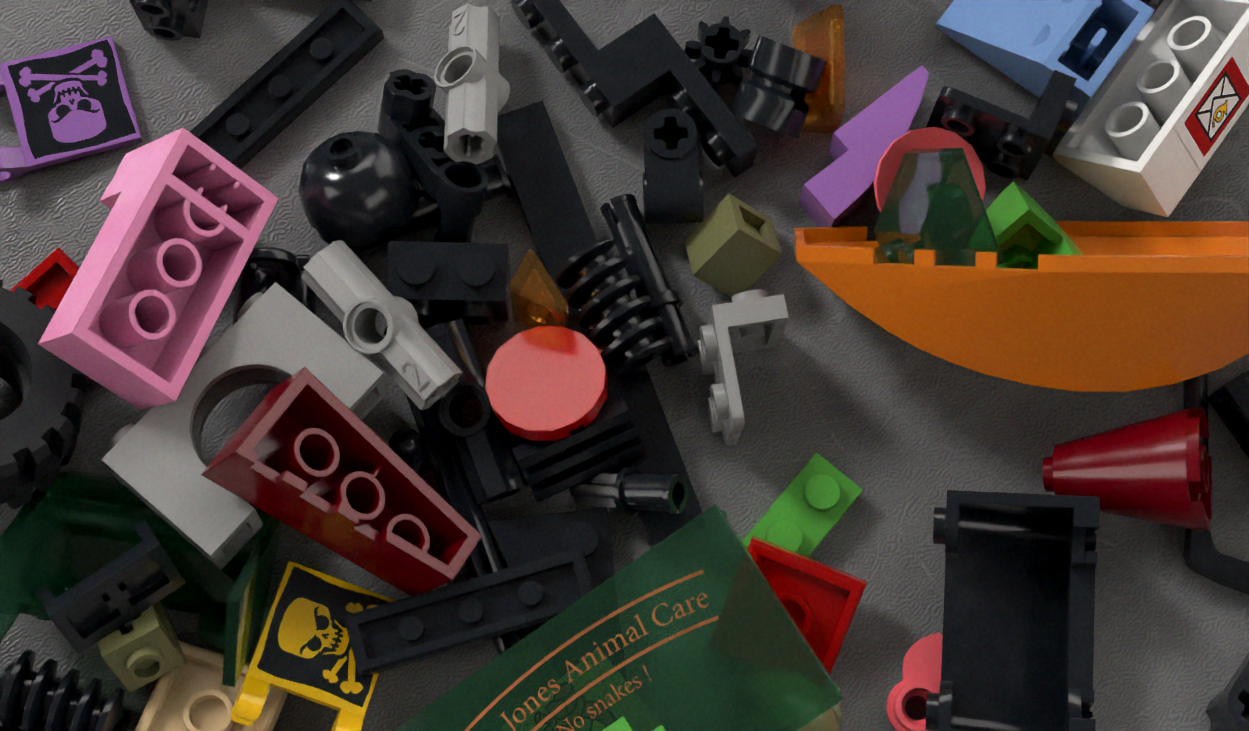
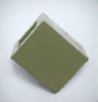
[685,193,783,298]

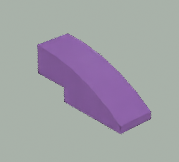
[798,65,929,227]

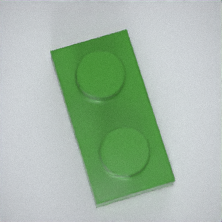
[740,452,863,557]

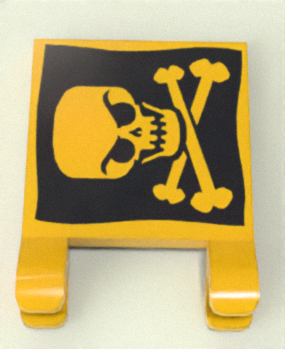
[230,561,396,731]

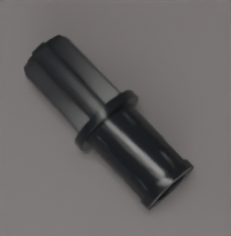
[570,467,688,515]

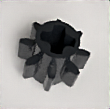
[685,16,753,91]

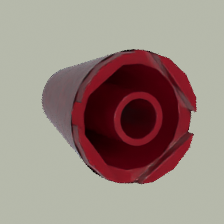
[1042,407,1213,531]

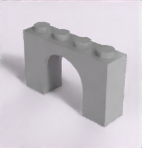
[101,282,389,570]

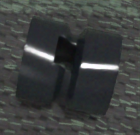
[730,35,828,138]

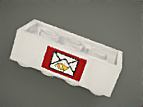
[1053,0,1249,217]

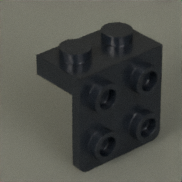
[926,70,1078,181]

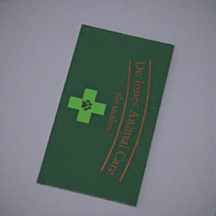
[392,504,845,731]

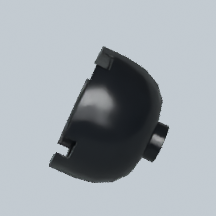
[298,130,420,248]

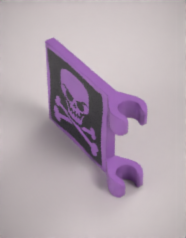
[0,36,143,184]

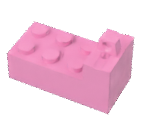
[38,127,279,410]

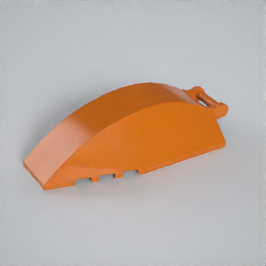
[794,220,1249,392]

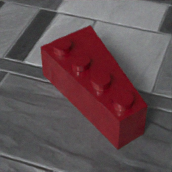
[201,367,482,596]

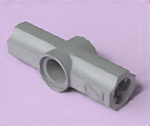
[434,3,511,165]
[301,240,463,410]

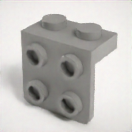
[696,289,789,446]

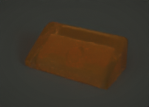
[793,5,845,133]
[509,249,569,329]

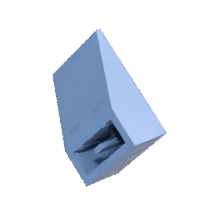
[935,0,1155,122]

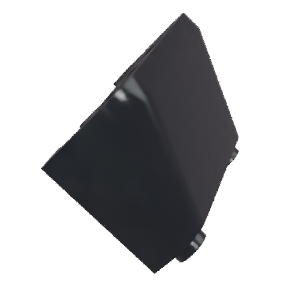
[926,490,1100,731]

